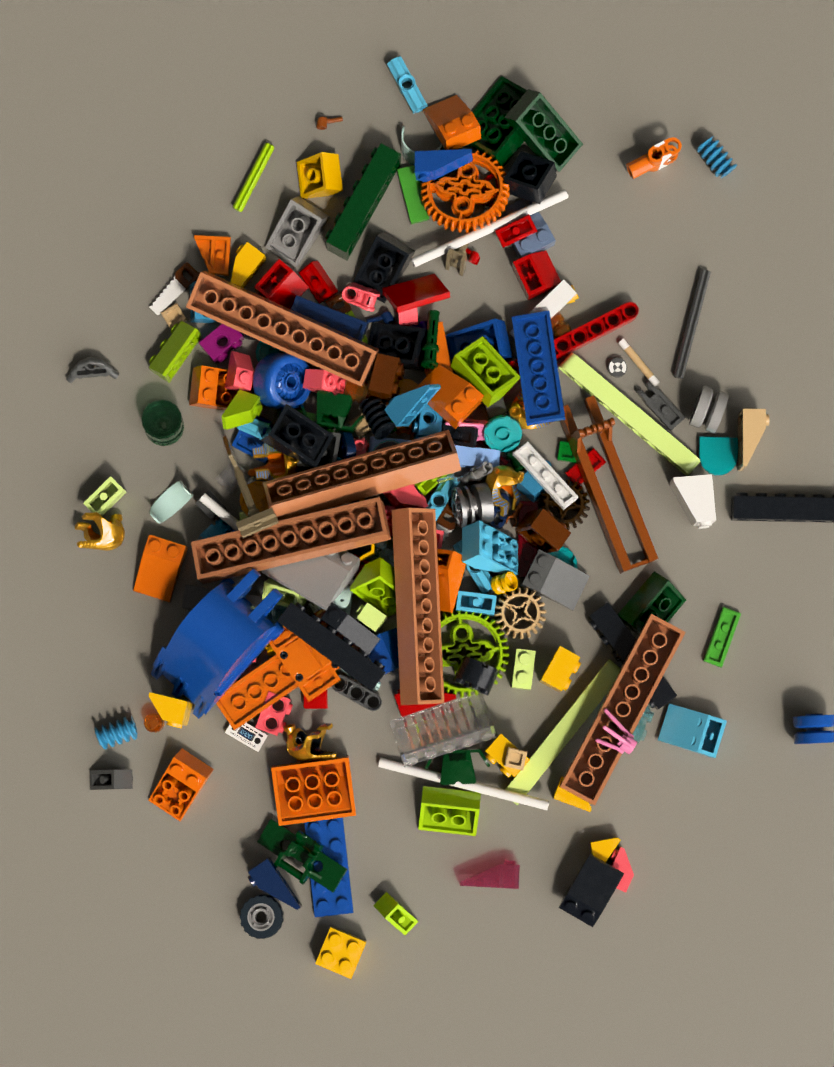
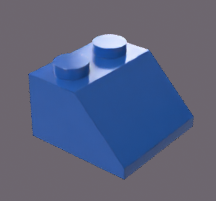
[369,628,399,675]

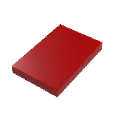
[382,273,450,313]

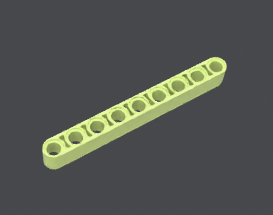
[558,352,701,476]
[505,659,621,805]

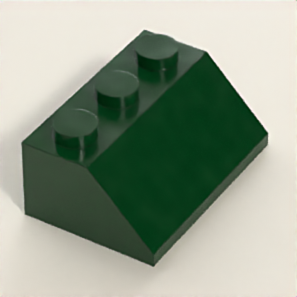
[617,571,686,635]

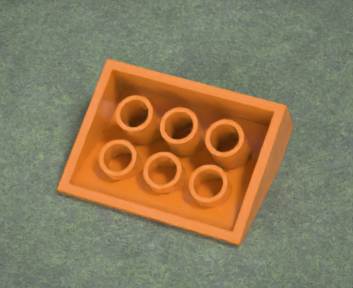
[271,755,356,826]

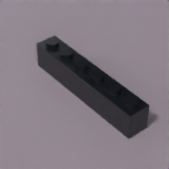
[731,493,834,523]
[277,602,386,691]
[588,602,677,710]

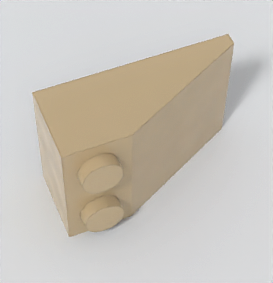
[738,409,769,471]

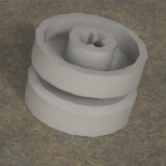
[689,385,729,434]

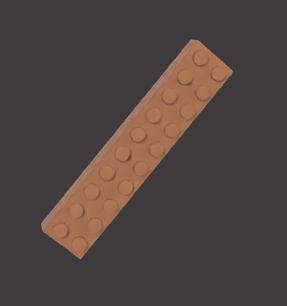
[186,271,379,387]
[263,430,461,521]
[191,497,391,584]
[392,508,444,705]
[559,614,686,806]

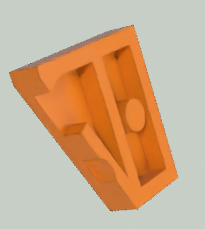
[194,235,231,276]

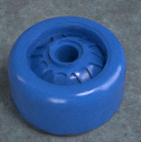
[253,352,310,410]

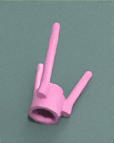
[445,418,488,446]
[595,709,637,754]

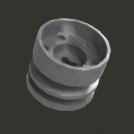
[451,482,494,528]

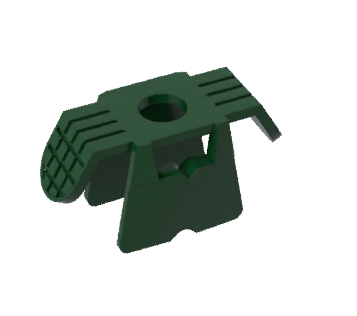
[300,390,364,433]
[425,749,490,785]

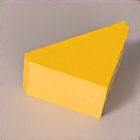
[589,837,621,863]

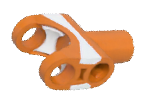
[626,137,682,179]

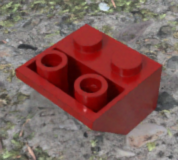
[512,251,561,300]
[254,259,309,309]

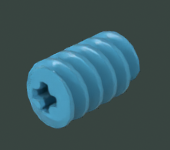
[697,136,737,179]
[94,715,138,750]

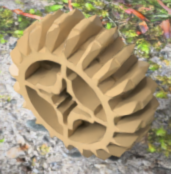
[494,587,546,639]

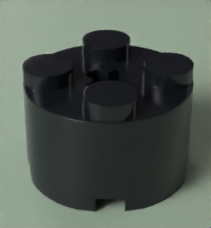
[453,656,499,696]

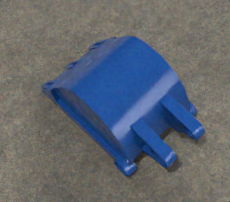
[151,569,285,719]

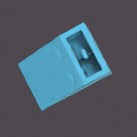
[462,520,518,575]
[658,703,727,758]

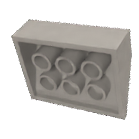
[262,551,360,610]

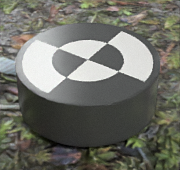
[608,358,627,378]

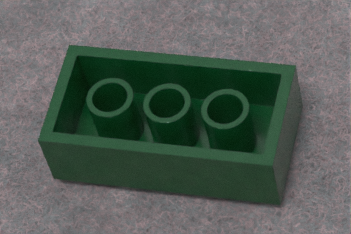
[504,89,583,172]

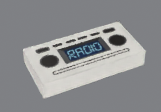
[225,723,268,752]

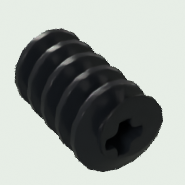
[359,397,395,440]

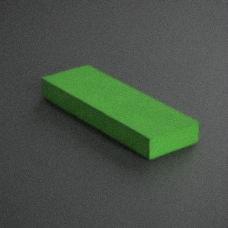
[397,165,429,225]
[703,607,741,668]

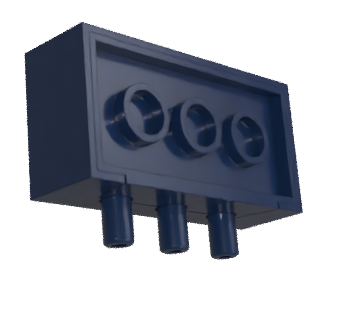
[291,295,369,342]

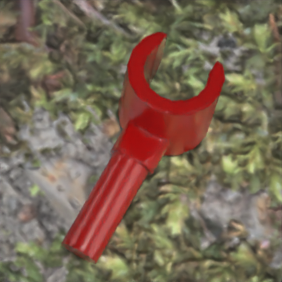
[466,248,480,265]

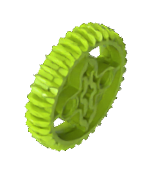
[441,611,509,698]

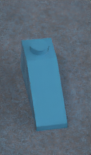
[384,384,441,427]

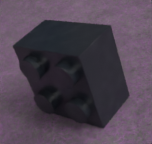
[504,151,557,204]

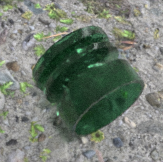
[142,400,184,446]

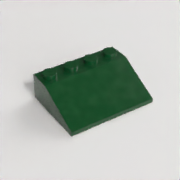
[469,76,527,167]

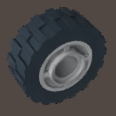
[240,895,284,939]

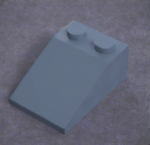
[497,199,556,259]

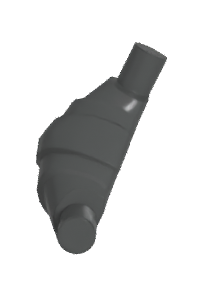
[66,357,119,383]

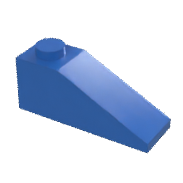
[415,149,473,182]

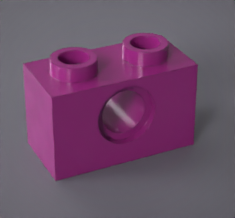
[199,324,244,363]

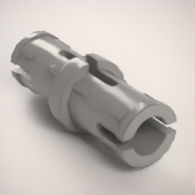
[461,461,493,486]

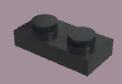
[441,422,478,448]

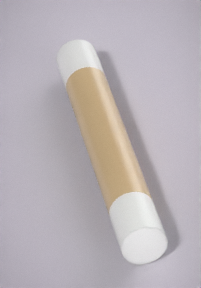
[618,338,660,387]

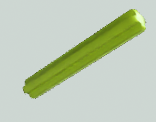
[233,143,274,212]

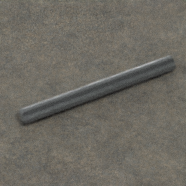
[673,269,711,379]

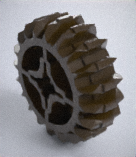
[538,479,590,530]

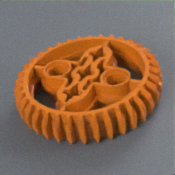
[421,148,510,233]

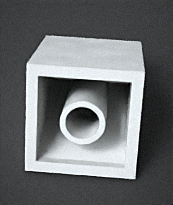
[669,474,716,529]

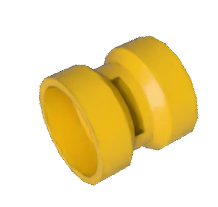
[491,572,518,594]

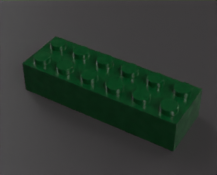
[325,143,401,261]

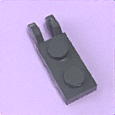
[636,380,685,431]

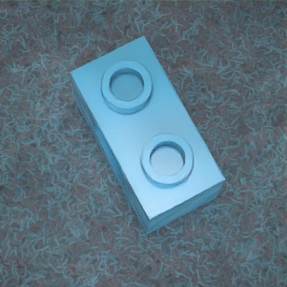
[456,591,497,616]

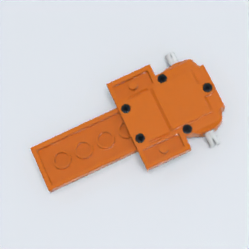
[216,603,360,730]

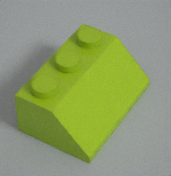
[148,321,202,383]
[450,336,520,407]
[350,557,396,617]
[418,786,481,836]

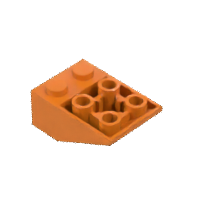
[189,365,253,410]
[437,549,466,613]
[148,748,214,821]

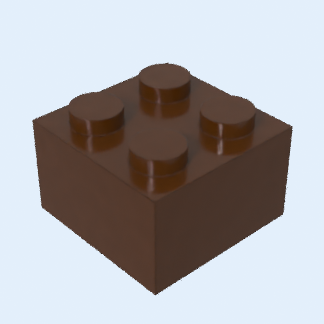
[368,353,405,402]
[515,509,571,553]

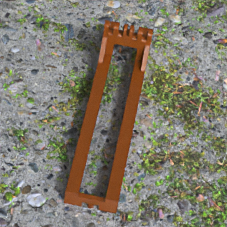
[560,395,658,574]

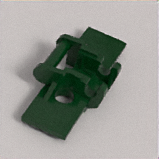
[257,819,348,893]

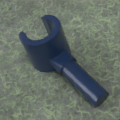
[366,312,394,324]

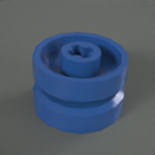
[793,713,834,744]

